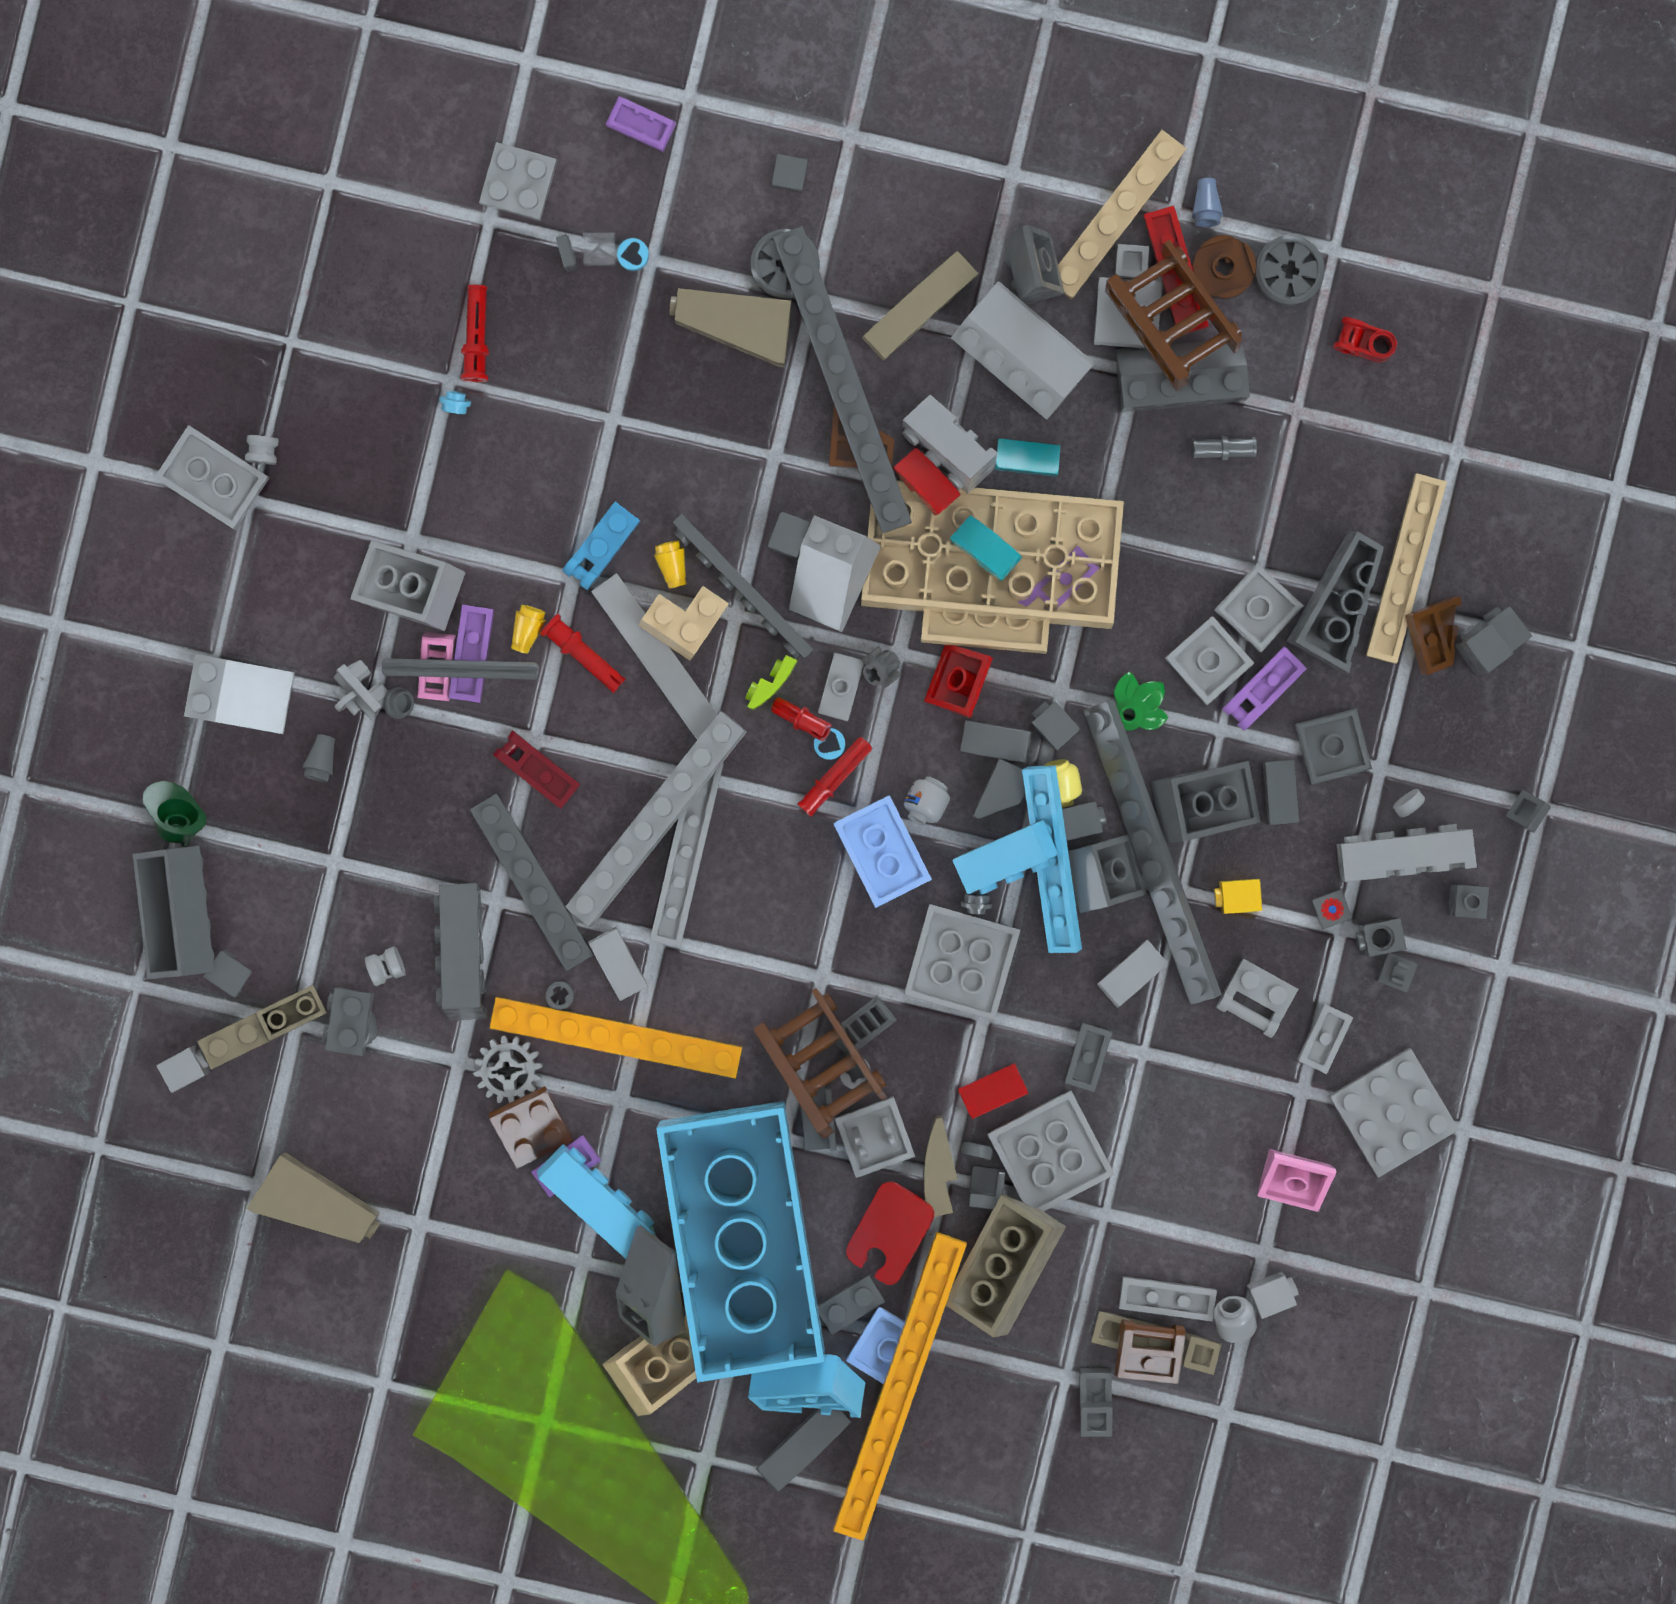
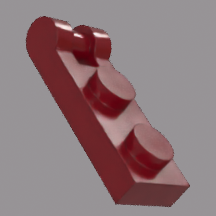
[493,730,581,809]

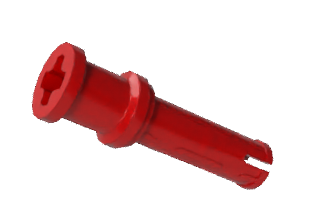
[460,285,489,383]
[540,613,626,693]

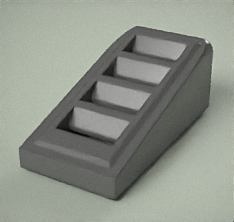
[835,994,897,1056]

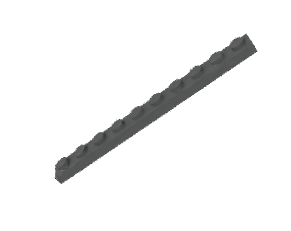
[773,226,912,534]
[1083,699,1222,1005]

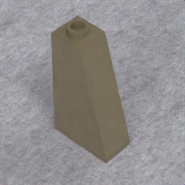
[670,288,791,368]
[246,1152,380,1243]

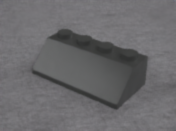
[1115,341,1250,412]

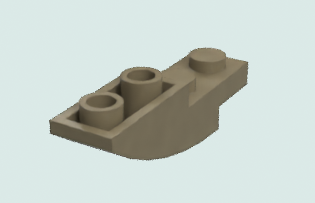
[197,985,327,1070]

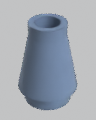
[1192,178,1223,227]

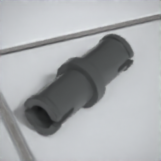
[1191,435,1257,461]

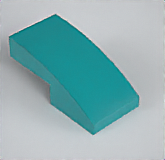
[950,515,1022,581]

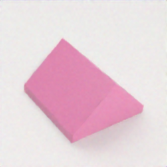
[1257,1149,1336,1212]

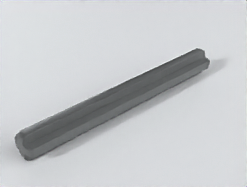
[382,658,539,680]

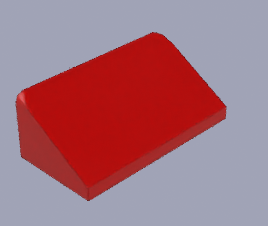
[958,1063,1028,1119]

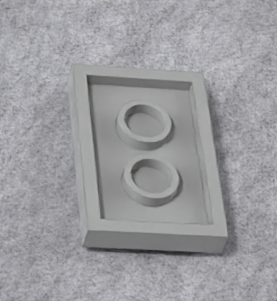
[154,425,270,530]

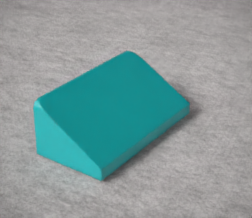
[995,438,1061,477]

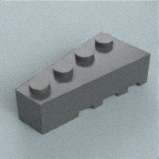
[1287,531,1384,673]
[434,883,488,1021]

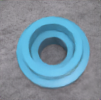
[439,391,471,414]

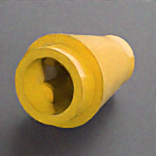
[654,540,687,588]
[511,605,546,654]

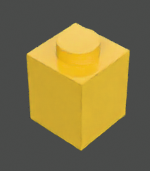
[1214,879,1262,914]

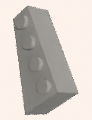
[1336,824,1477,882]

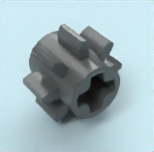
[862,647,901,688]

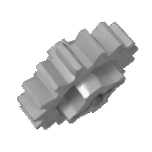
[474,1035,543,1103]

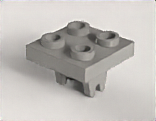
[835,1096,915,1178]

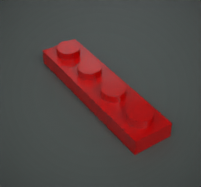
[1143,206,1209,335]

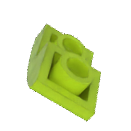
[745,655,798,710]

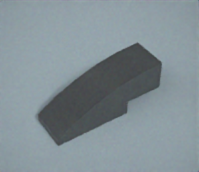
[756,1408,851,1492]

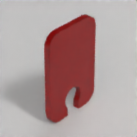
[846,1181,935,1285]

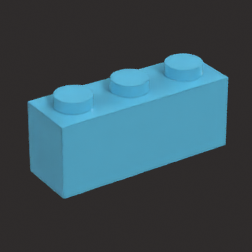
[953,820,1058,895]

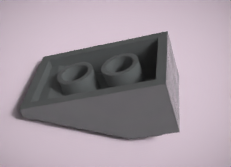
[1151,761,1261,843]

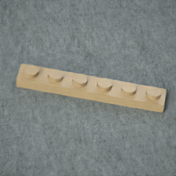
[1058,130,1187,300]
[1365,473,1447,664]

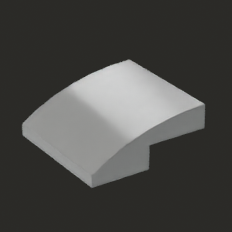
[1094,277,1162,348]

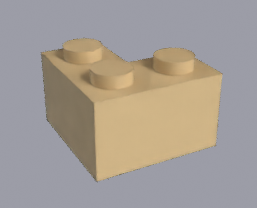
[638,586,729,661]

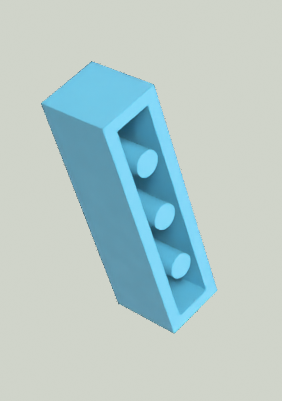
[537,1144,656,1259]

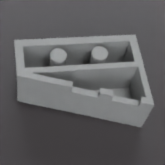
[902,395,998,494]

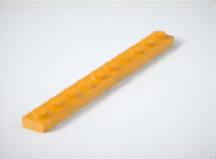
[833,1232,967,1541]

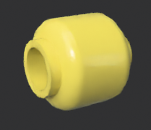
[1044,759,1082,808]

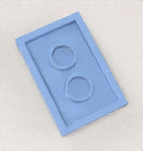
[833,795,932,908]

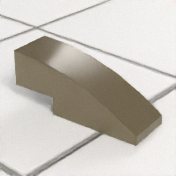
[923,1115,958,1217]

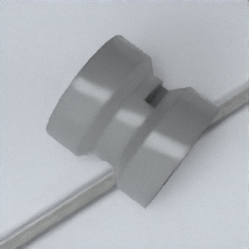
[365,946,406,986]

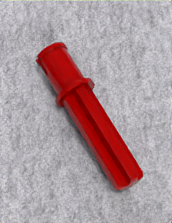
[797,737,873,817]

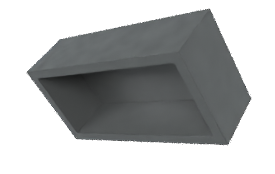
[133,846,214,979]

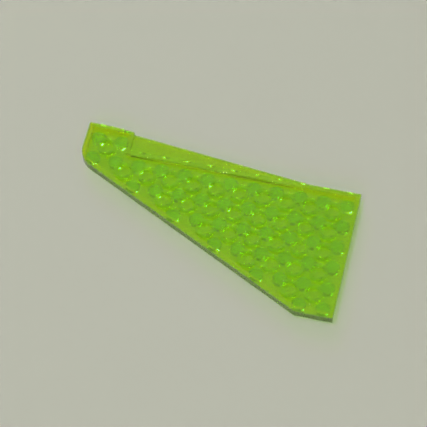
[413,1269,749,1604]

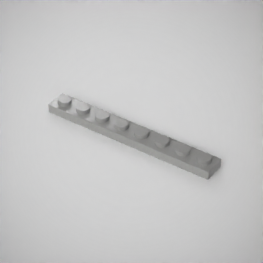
[565,711,747,927]

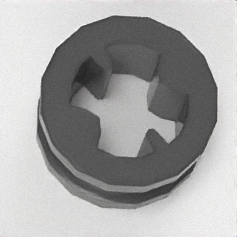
[545,981,575,1010]

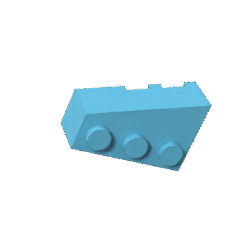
[748,1354,865,1418]

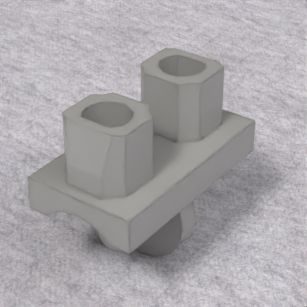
[333,660,388,720]

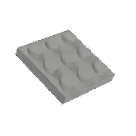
[904,904,1020,1021]
[1329,1048,1459,1178]
[987,1090,1115,1212]

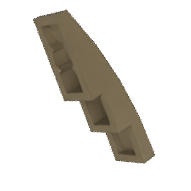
[862,251,979,361]

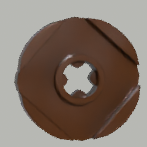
[1192,235,1256,300]

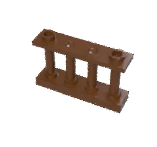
[1105,240,1243,391]
[753,988,887,1138]

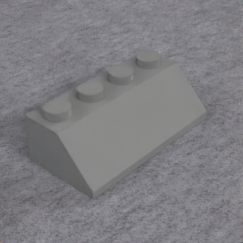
[951,281,1095,420]

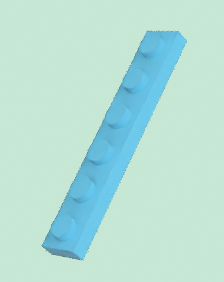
[1022,765,1082,953]

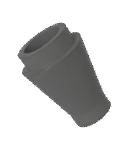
[302,734,336,783]

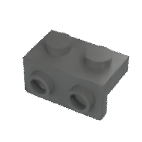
[322,987,374,1056]

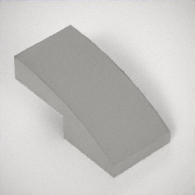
[588,927,648,1001]
[1097,940,1168,1008]

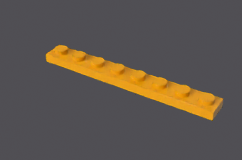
[490,997,742,1079]

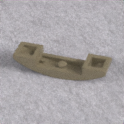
[1091,1311,1222,1375]

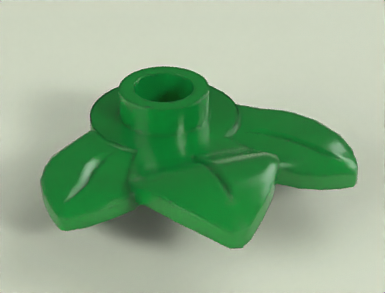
[1114,672,1168,731]

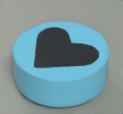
[617,238,649,271]
[814,728,845,760]

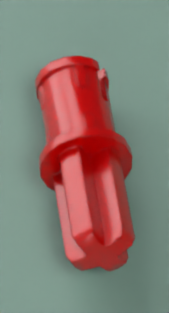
[771,697,832,742]

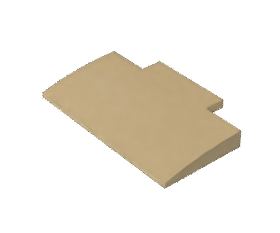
[861,481,1124,654]

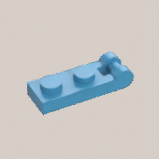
[562,502,641,590]

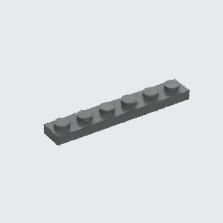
[673,514,814,659]
[470,794,594,971]

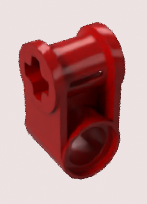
[1333,317,1397,363]

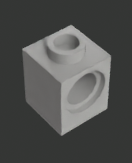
[156,1045,211,1093]
[1246,1272,1299,1319]

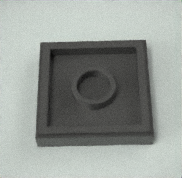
[1294,708,1372,785]

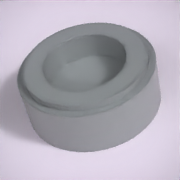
[1393,789,1425,817]

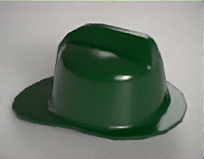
[143,781,207,847]

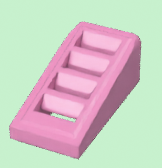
[418,632,456,701]

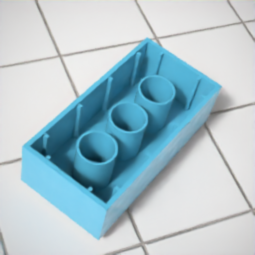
[656,1101,825,1382]

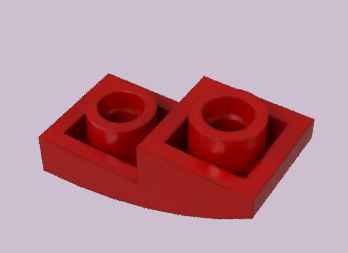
[892,448,961,516]

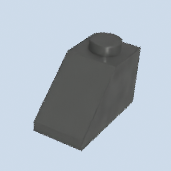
[972,759,1026,819]

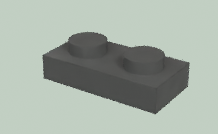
[1064,1022,1113,1092]
[818,1274,885,1335]

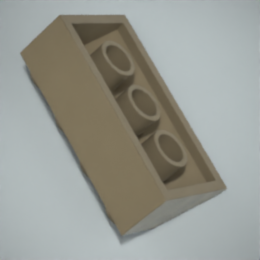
[946,1195,1066,1338]

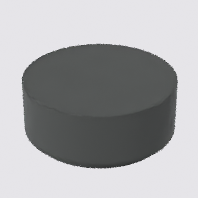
[960,1141,993,1160]

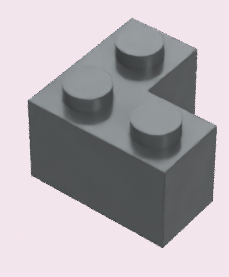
[1454,606,1533,676]

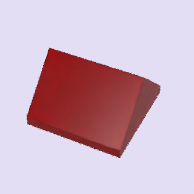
[924,645,993,718]

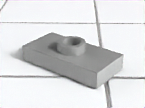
[818,652,864,721]

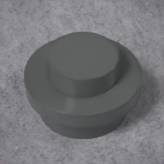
[384,687,414,719]
[961,893,992,914]

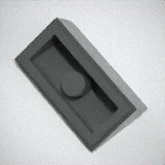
[1262,760,1299,825]

